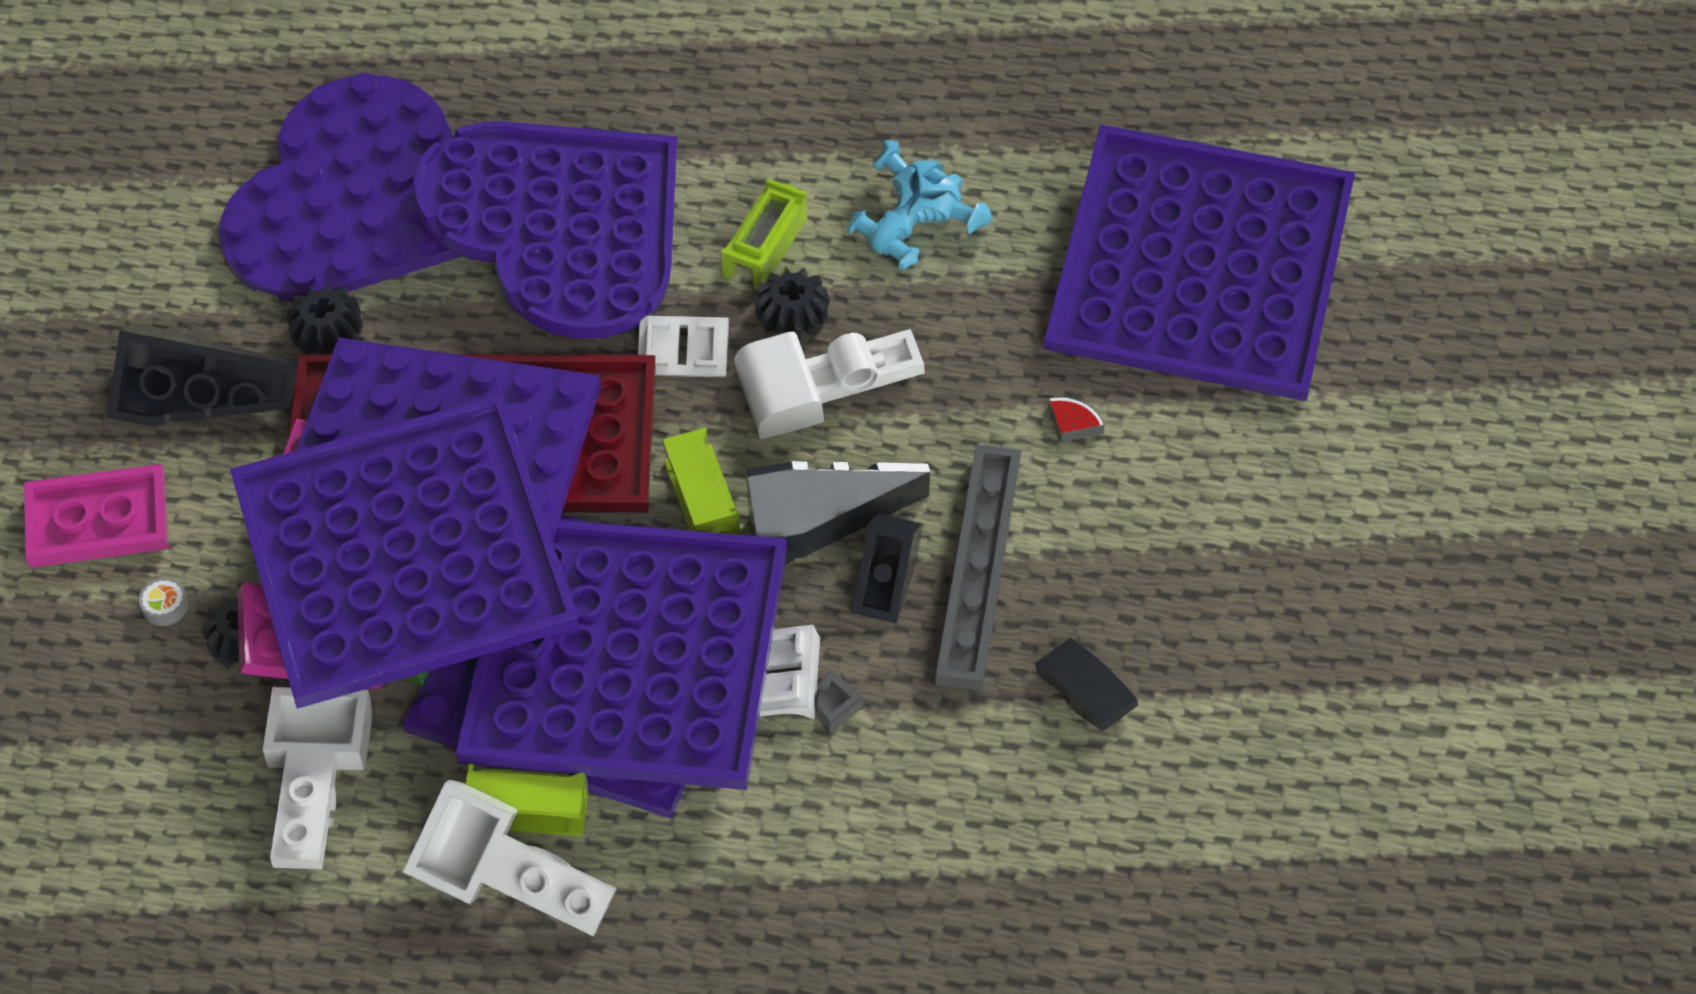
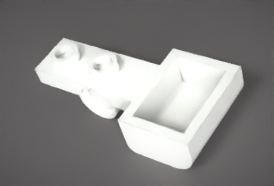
[734,329,925,439]
[263,687,372,869]
[403,780,616,936]

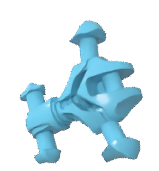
[846,140,992,270]

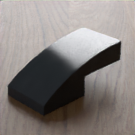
[1035,638,1138,731]

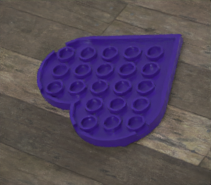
[219,73,463,302]
[414,121,677,339]

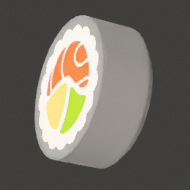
[139,578,189,626]

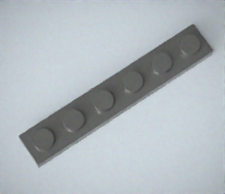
[935,444,1021,691]

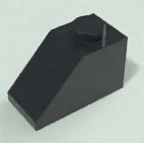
[851,514,924,623]

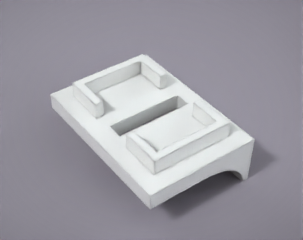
[638,316,730,378]
[759,624,820,719]

